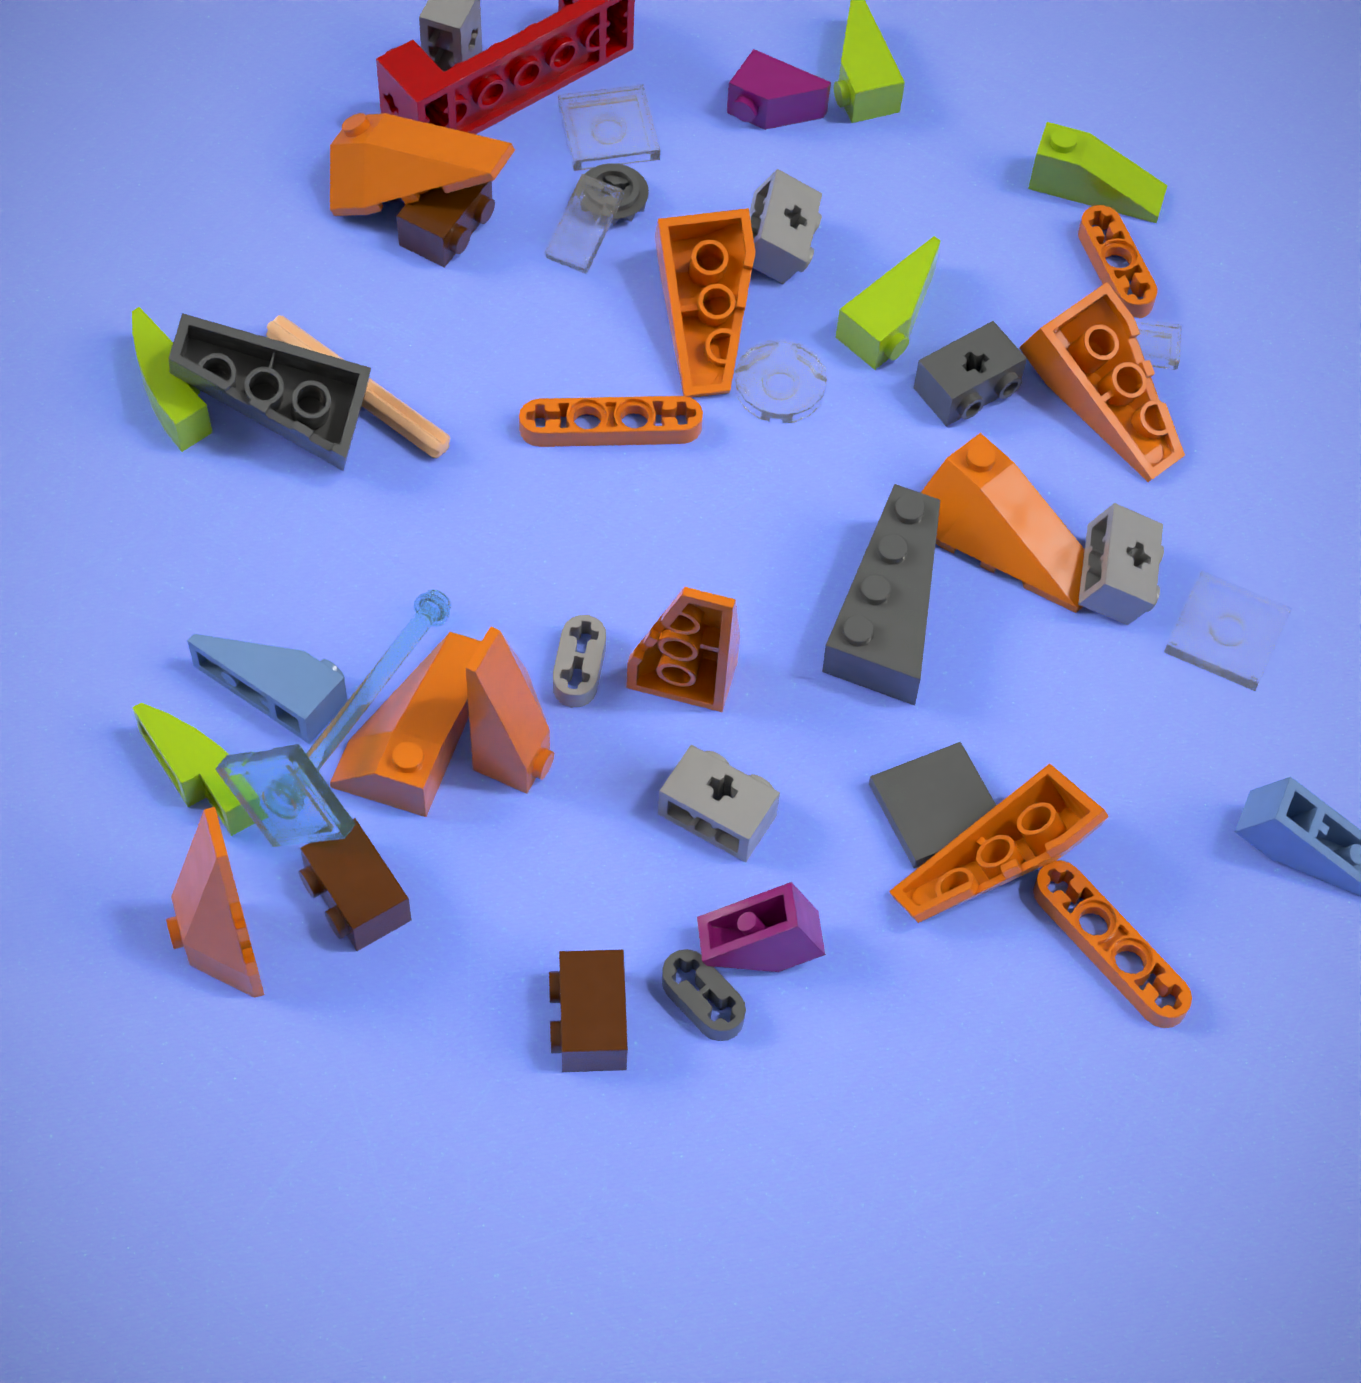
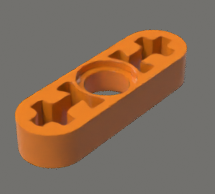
[1078,205,1158,319]

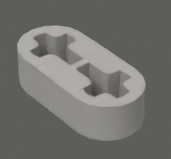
[553,615,606,708]

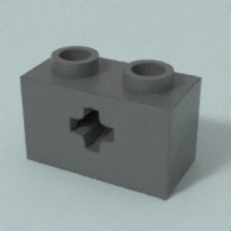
[913,321,1027,427]

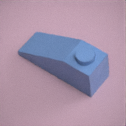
[187,634,348,744]
[1234,776,1361,897]

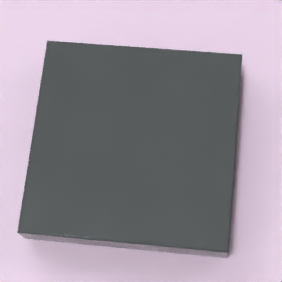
[868,741,996,868]

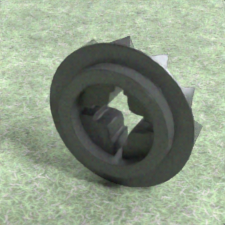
[577,163,649,225]

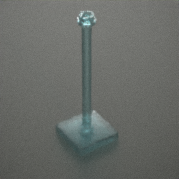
[216,589,451,847]

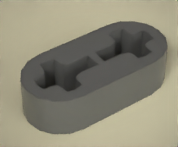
[661,949,746,1041]

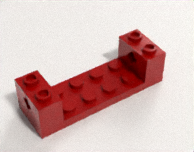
[376,0,635,134]

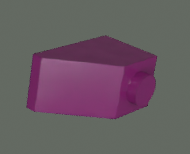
[727,49,831,130]
[697,882,825,972]

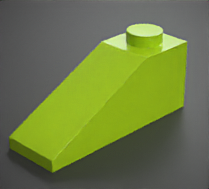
[833,0,905,123]
[1028,122,1168,223]
[835,236,941,370]

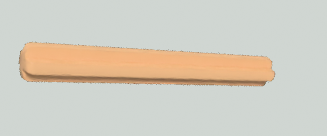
[266,315,451,458]

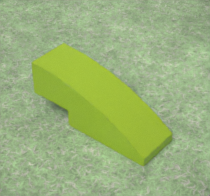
[131,307,213,452]
[132,702,267,836]

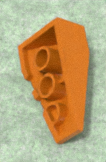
[330,632,481,817]

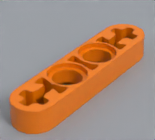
[519,396,703,447]
[1033,860,1192,1028]

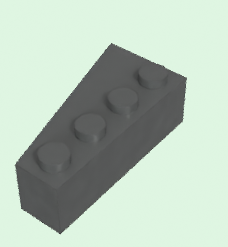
[169,313,371,471]
[822,484,940,706]

